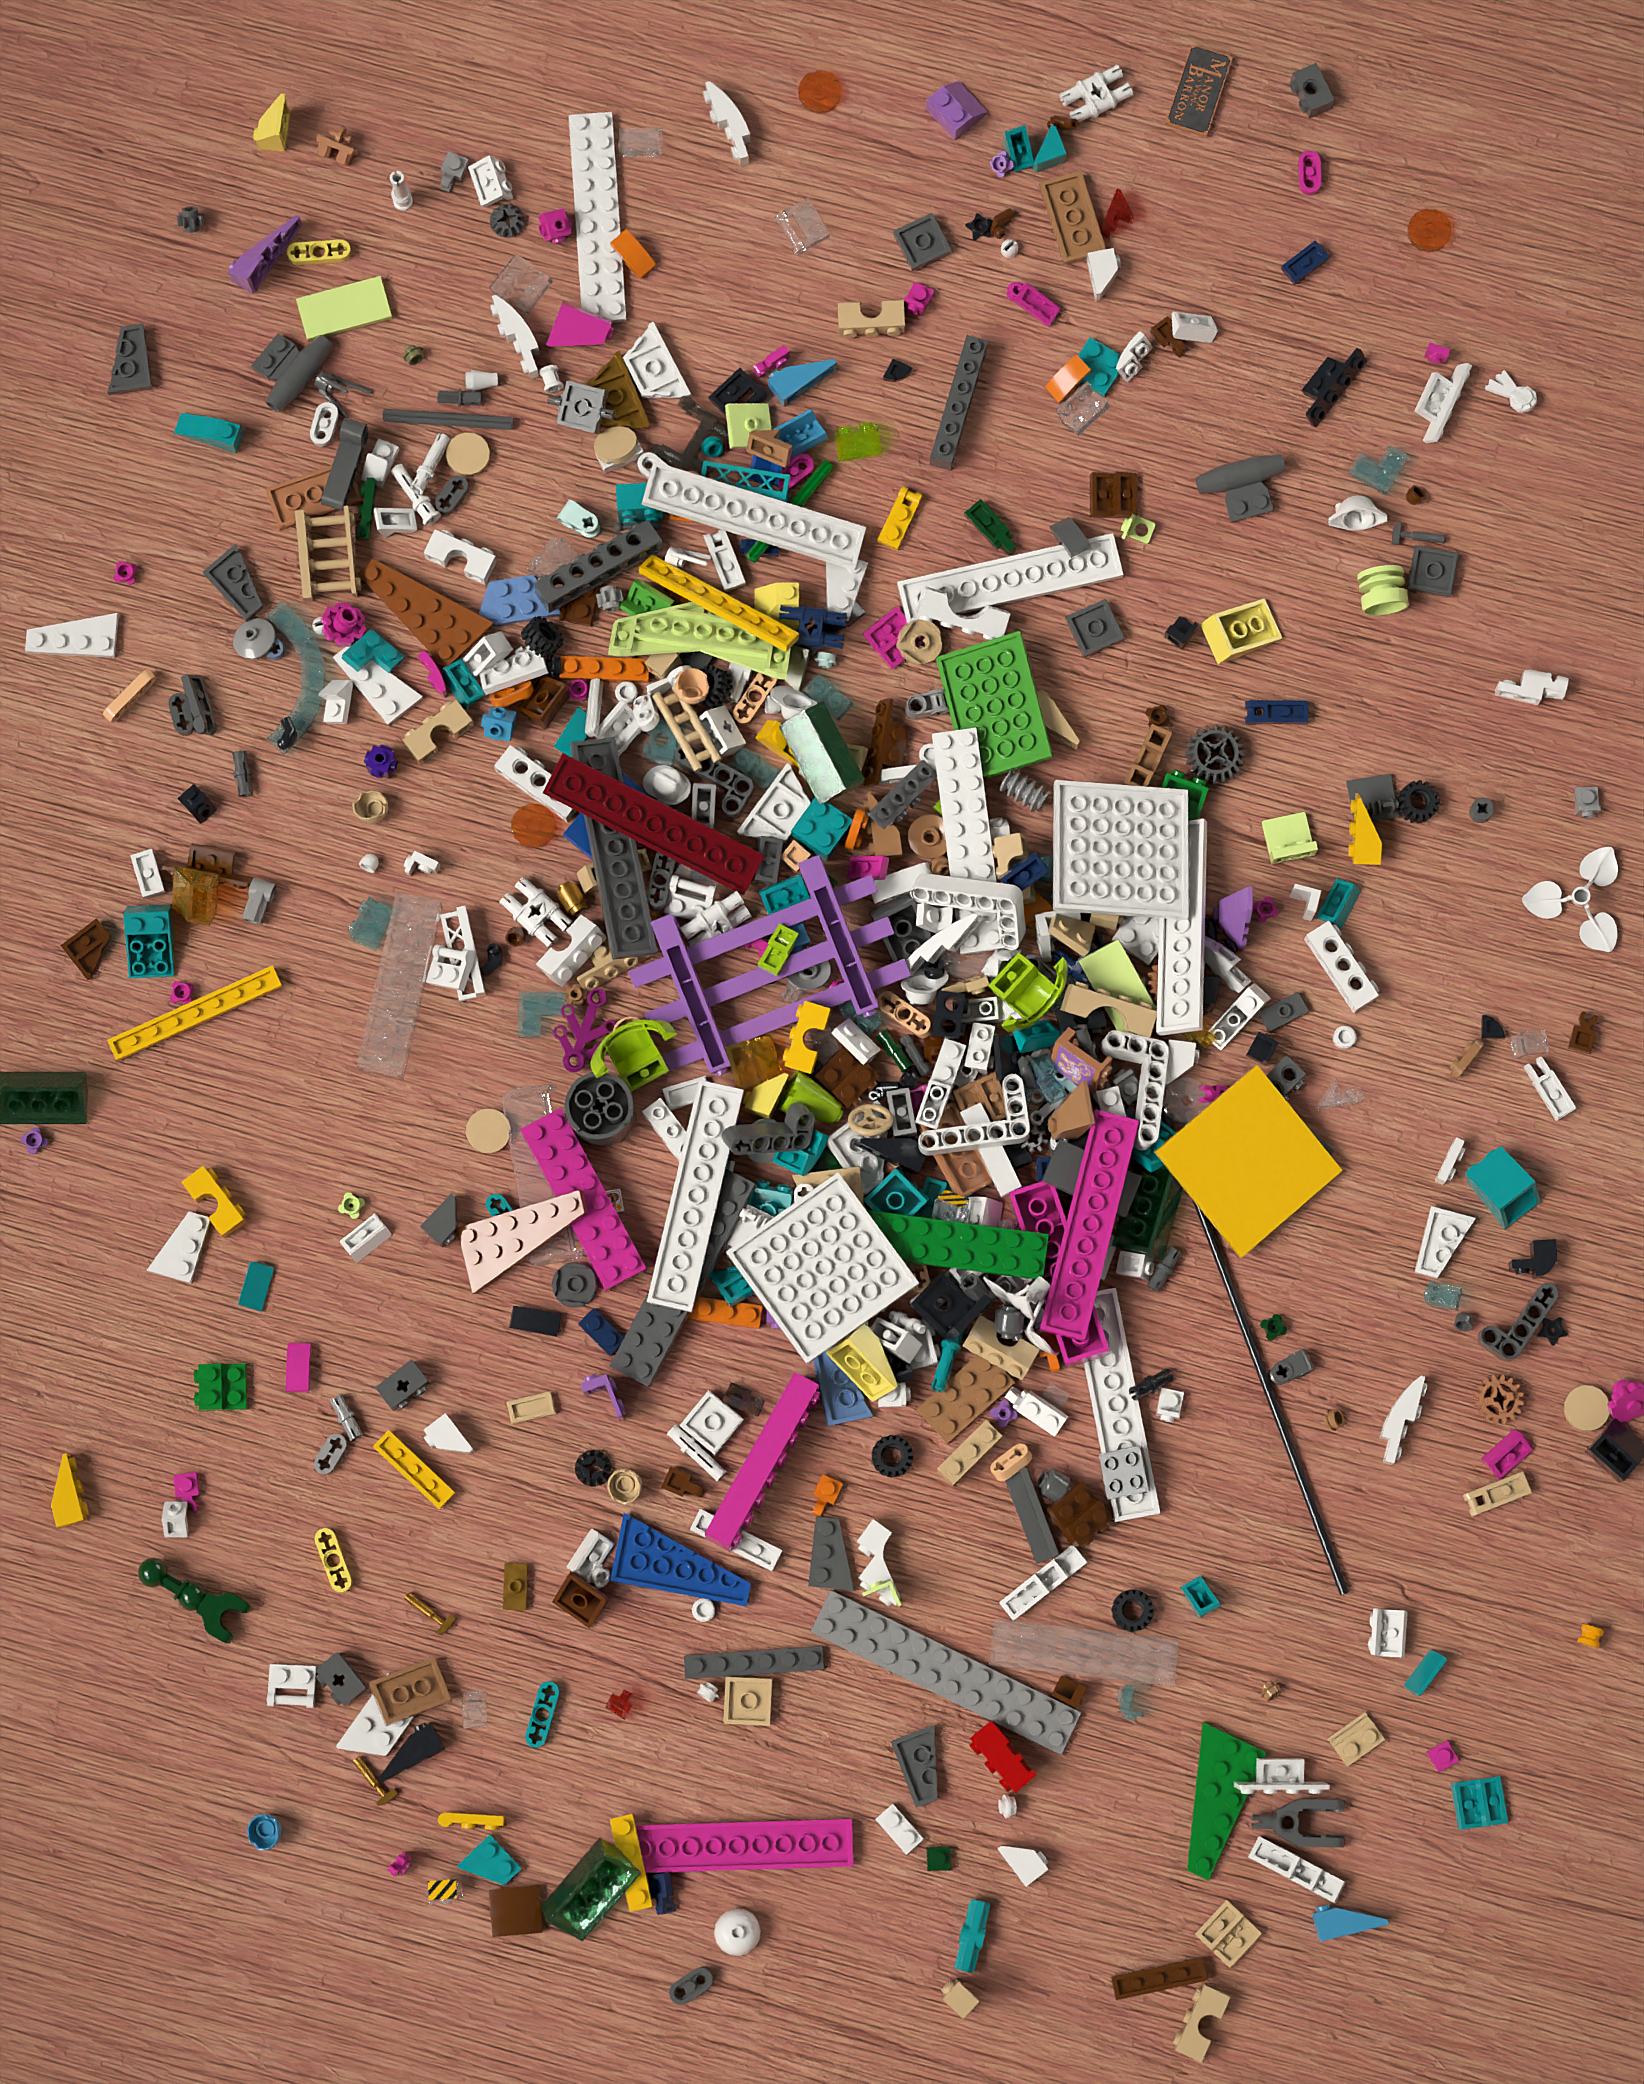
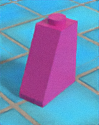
[546,301,614,346]

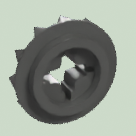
[490,203,525,238]

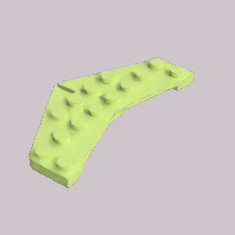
[608,602,791,680]

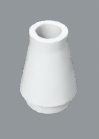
[465,370,498,392]

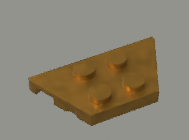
[586,350,651,430]

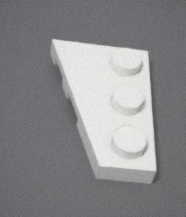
[826,560,868,621]
[1414,1206,1476,1279]

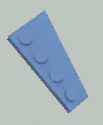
[812,1350,873,1427]

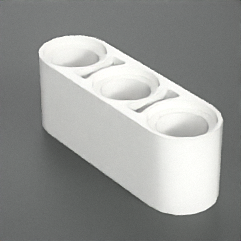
[871,862,932,905]

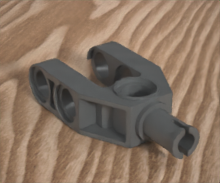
[1251,1799,1344,1847]

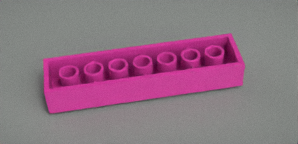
[520,1108,646,1292]
[1009,1182,1110,1369]
[705,1372,821,1552]

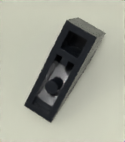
[853,1137,928,1175]
[379,1722,445,1782]

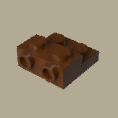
[813,1045,879,1108]
[1047,1481,1112,1547]

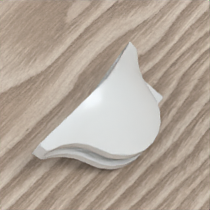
[1329,496,1387,531]

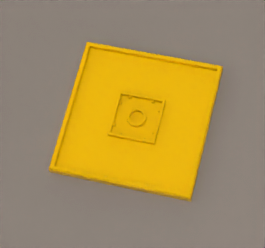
[1154,1065,1342,1258]

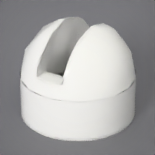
[1001,239,1018,258]
[312,617,324,636]
[765,696,781,714]
[359,854,378,873]

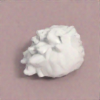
[981,949,1022,982]

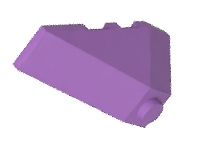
[229,215,302,294]
[1213,887,1253,950]

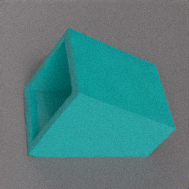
[1465,1146,1541,1230]

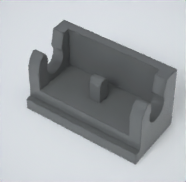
[750,836,783,886]

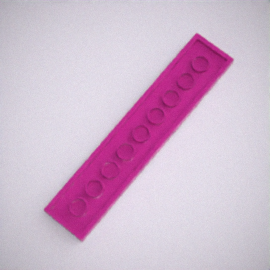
[1040,1109,1139,1341]
[620,1819,853,1874]

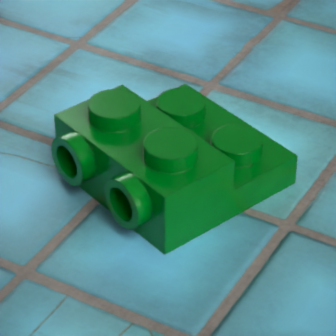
[1161,769,1210,821]
[194,1363,247,1412]

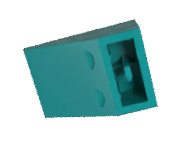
[123,904,174,978]

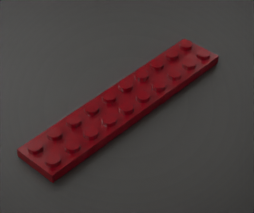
[543,753,764,895]

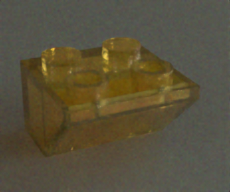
[172,866,219,926]
[725,1035,783,1090]

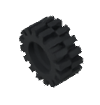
[521,616,564,658]
[699,665,733,708]
[1397,780,1440,824]
[872,1435,913,1478]
[1111,1589,1154,1632]

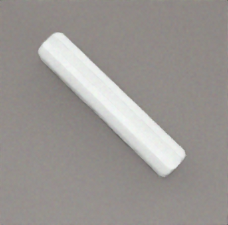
[585,678,603,737]

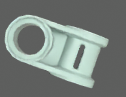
[557,500,600,538]

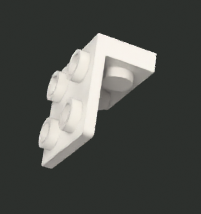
[1035,911,1081,962]

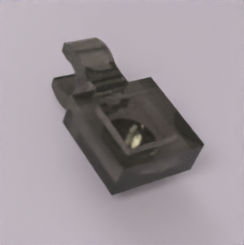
[722,1382,765,1417]

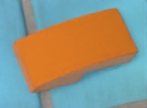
[610,229,656,279]
[1045,354,1091,404]

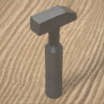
[1391,522,1444,545]

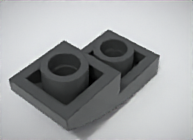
[1050,517,1090,558]

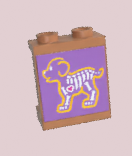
[1049,1027,1113,1096]

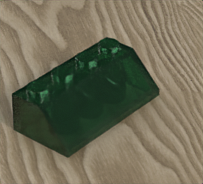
[779,701,865,805]
[0,1072,88,1124]
[1112,1161,1183,1260]
[541,1838,641,1941]

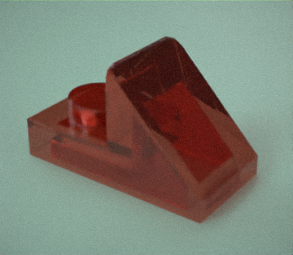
[1101,188,1134,238]

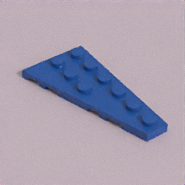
[610,1513,751,1607]

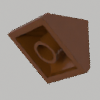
[517,675,570,730]
[552,1571,610,1629]

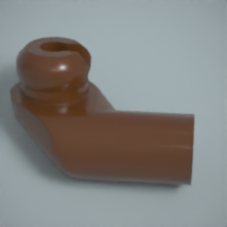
[1047,115,1079,130]

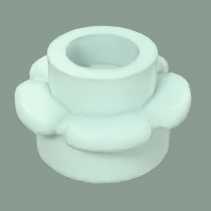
[815,652,836,669]

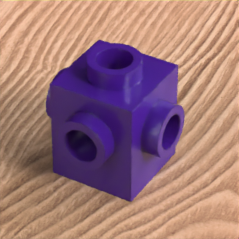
[364,745,398,779]

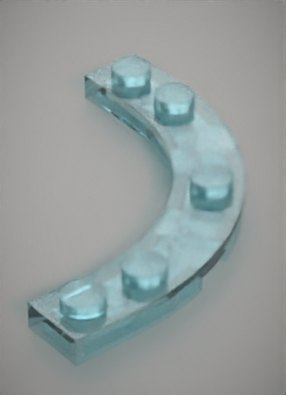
[266,601,325,755]

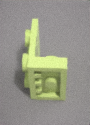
[1262,812,1318,865]

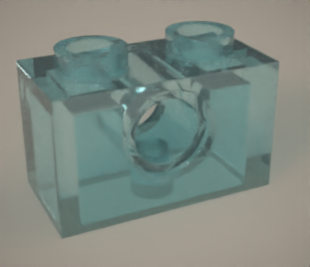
[643,716,681,768]

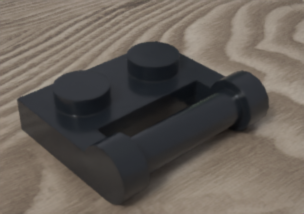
[708,368,768,416]

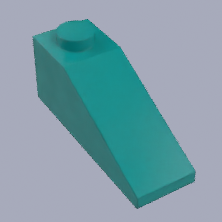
[174,413,244,454]

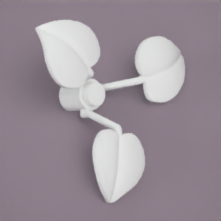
[1522,847,1618,952]
[983,1274,1060,1355]

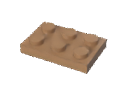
[369,1657,451,1726]

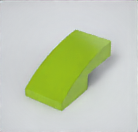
[758,923,799,977]

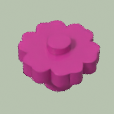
[321,602,366,647]
[1607,1379,1644,1422]

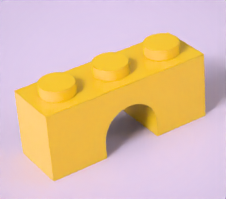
[782,1001,832,1074]
[181,1166,246,1239]

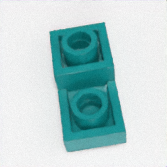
[553,707,587,757]

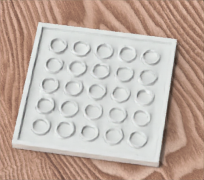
[1053,780,1189,920]
[726,1173,919,1364]

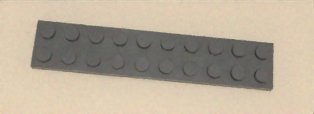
[570,737,657,960]
[610,1169,757,1388]

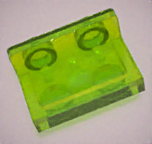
[833,422,882,462]

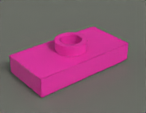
[1013,282,1061,327]

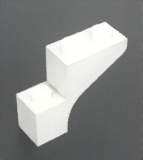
[857,1519,900,1607]

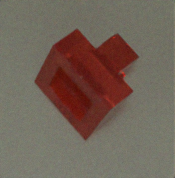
[605,1689,633,1720]

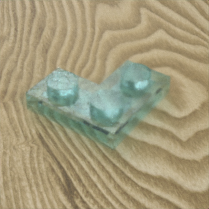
[1348,445,1409,495]
[518,992,564,1038]

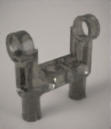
[649,396,729,478]

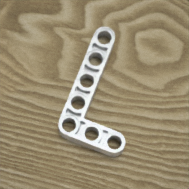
[910,873,1026,950]
[1100,1030,1169,1151]
[918,1074,1030,1155]

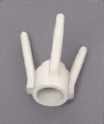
[665,546,711,570]

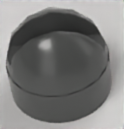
[1454,1312,1473,1332]

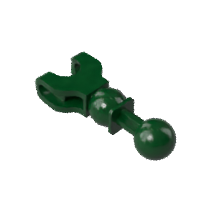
[138,1558,252,1644]

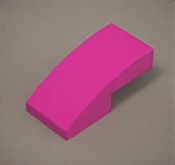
[418,650,447,698]
[286,1343,312,1392]

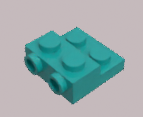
[745,1180,794,1217]

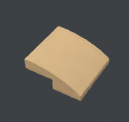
[1195,1900,1263,1969]

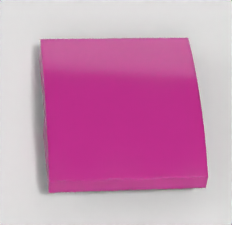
[862,606,924,669]

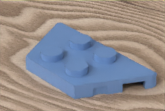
[478,575,560,627]

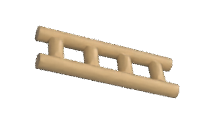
[652,685,722,772]

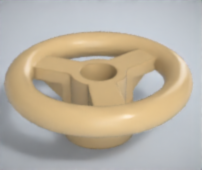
[848,1104,893,1137]

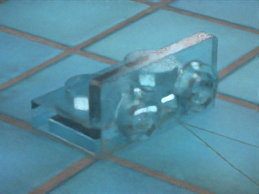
[348,897,395,951]

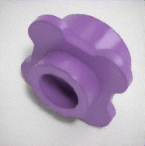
[990,151,1014,178]
[21,1127,48,1154]
[990,1400,1017,1428]

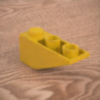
[755,720,809,769]
[1348,793,1382,865]
[51,1453,89,1529]

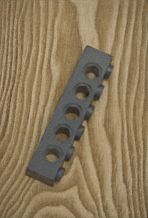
[930,335,988,471]
[534,520,662,613]

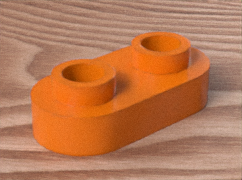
[490,680,534,709]
[845,808,869,851]

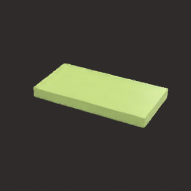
[296,276,392,341]
[1079,938,1157,1034]

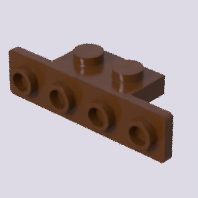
[864,698,909,787]
[162,843,253,889]

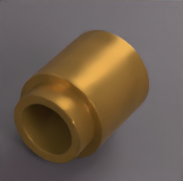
[556,881,588,916]

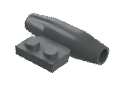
[251,333,333,413]
[1195,454,1286,523]

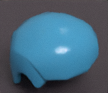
[247,1813,282,1851]

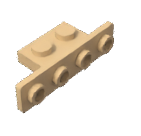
[577,934,661,993]

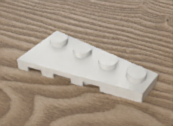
[25,613,119,658]
[333,645,423,726]

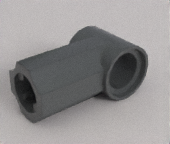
[960,1273,998,1314]

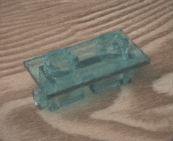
[837,1000,883,1037]

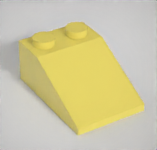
[1200,598,1282,664]
[826,1323,898,1402]

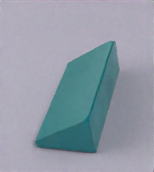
[441,659,485,710]
[1317,878,1361,929]
[1013,1019,1060,1053]
[238,1261,274,1312]
[1404,1650,1447,1697]

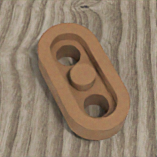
[1449,1038,1484,1079]

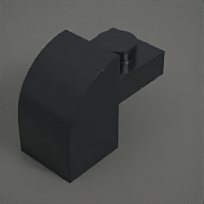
[1508,1239,1557,1279]

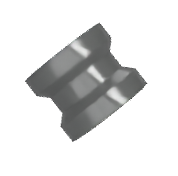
[1469,798,1494,823]

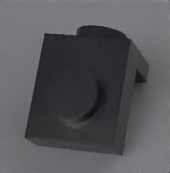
[177,784,217,824]

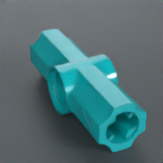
[954,1899,990,1973]

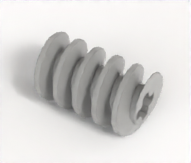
[1000,770,1051,812]

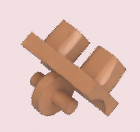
[316,126,359,166]

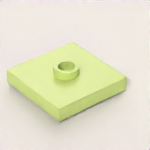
[725,403,771,449]

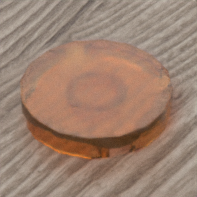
[798,70,842,114]
[1407,209,1451,252]
[511,804,556,848]

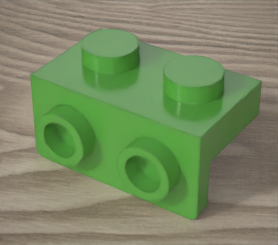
[620,578,674,616]

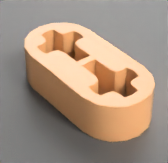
[990,1444,1032,1481]

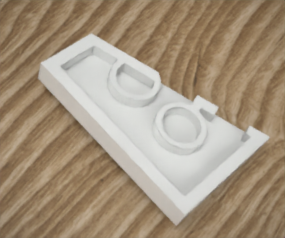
[480,645,548,695]
[147,1212,211,1284]

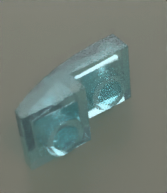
[803,673,853,721]
[729,747,780,790]
[1030,1054,1067,1105]

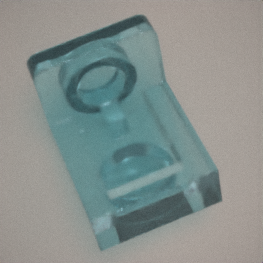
[1424,1280,1462,1311]
[1116,1684,1143,1721]

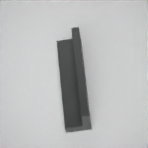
[1005,1468,1059,1564]

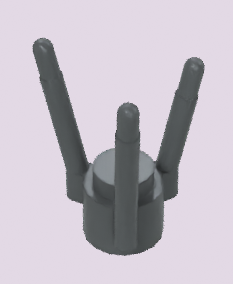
[315,371,372,418]

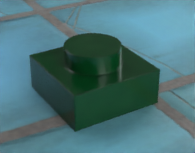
[926,1847,951,1871]

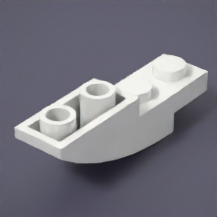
[703,81,750,167]
[490,295,540,379]
[1204,936,1251,993]
[952,997,1046,1024]
[915,1038,966,1130]
[1379,1376,1427,1465]

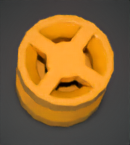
[1577,1624,1604,1649]

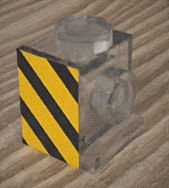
[932,1190,970,1223]
[428,1879,463,1905]

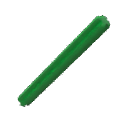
[746,461,833,563]

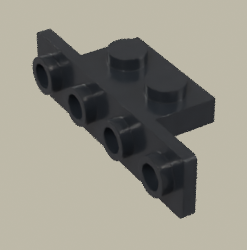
[1302,348,1367,427]

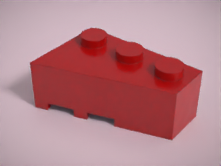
[969,1721,1037,1793]

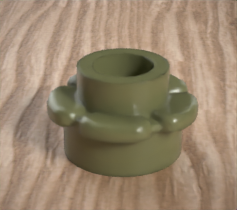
[403,345,424,365]

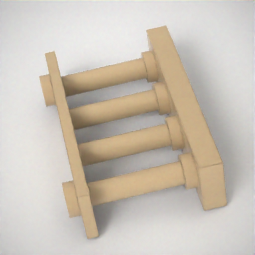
[295,506,361,602]

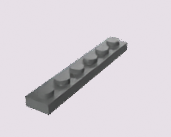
[684,1646,824,1679]

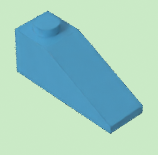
[768,359,837,407]
[1311,1904,1389,1941]

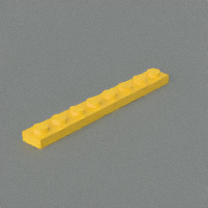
[639,555,799,652]
[107,965,283,1062]

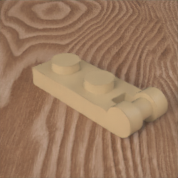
[1463,1472,1532,1517]

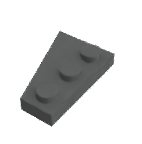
[107,324,152,395]
[203,544,263,622]
[808,1517,854,1591]
[891,1725,938,1807]

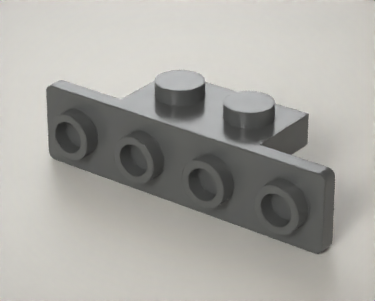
[868,760,937,829]

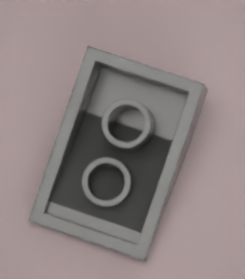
[869,893,941,969]

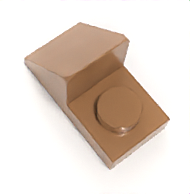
[746,429,792,468]

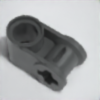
[1270,1348,1316,1385]

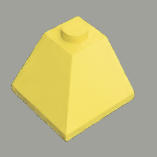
[253,94,291,152]
[755,583,799,630]
[743,1073,789,1119]

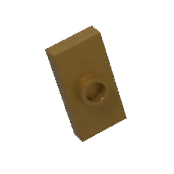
[503,1563,528,1611]

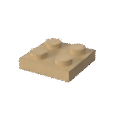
[723,1677,772,1726]

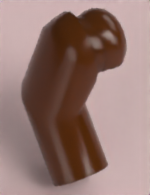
[990,208,1015,239]

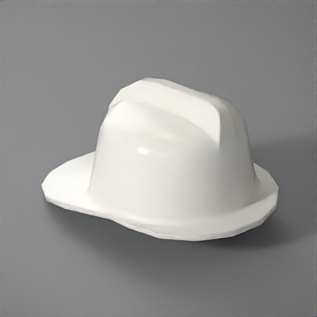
[770,685,818,726]
[643,765,691,805]
[901,968,949,1007]

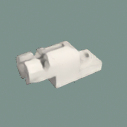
[1494,669,1569,705]

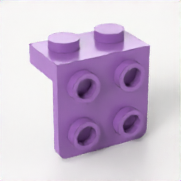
[580,1374,626,1421]

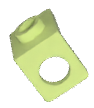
[1120,514,1156,544]
[862,1580,902,1608]

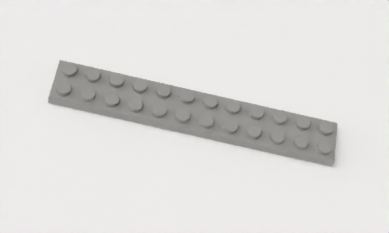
[810,1590,1081,1755]

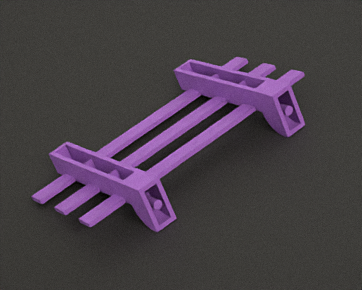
[628,855,911,1076]

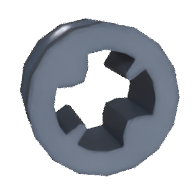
[266,639,285,661]

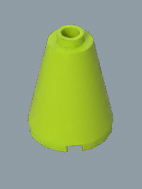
[778,1070,844,1124]

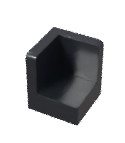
[1164,616,1199,650]
[1246,1032,1279,1066]
[1003,1142,1033,1170]

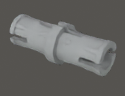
[329,1394,363,1441]

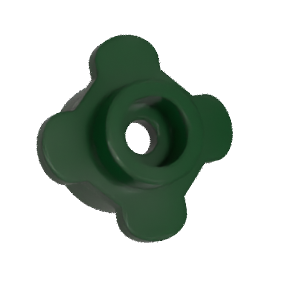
[1260,1314,1287,1341]

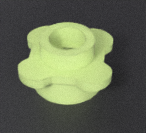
[338,1193,365,1219]

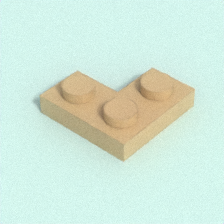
[940,974,989,1000]

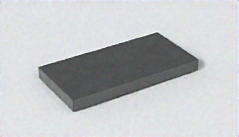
[1042,1139,1142,1219]

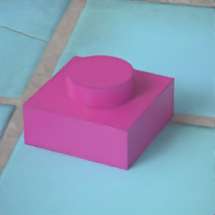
[1424,342,1450,364]
[1426,1740,1459,1772]

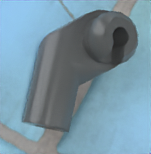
[1018,1055,1037,1088]

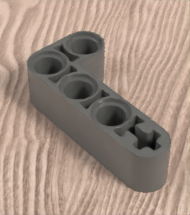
[321,418,369,511]
[675,745,754,820]
[722,1102,815,1155]
[1477,1283,1558,1362]

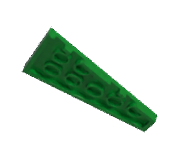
[1186,1722,1266,1881]

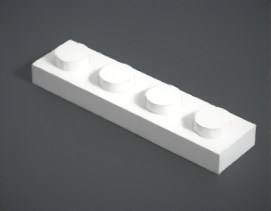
[690,1509,782,1571]

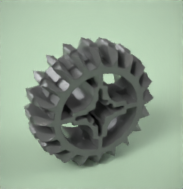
[1185,724,1246,785]

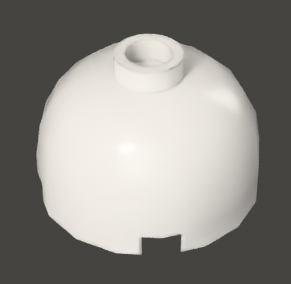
[714,1908,761,1956]

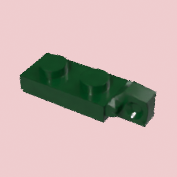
[355,477,377,540]
[964,499,1016,556]

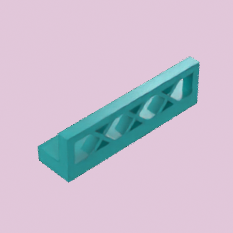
[701,461,791,503]

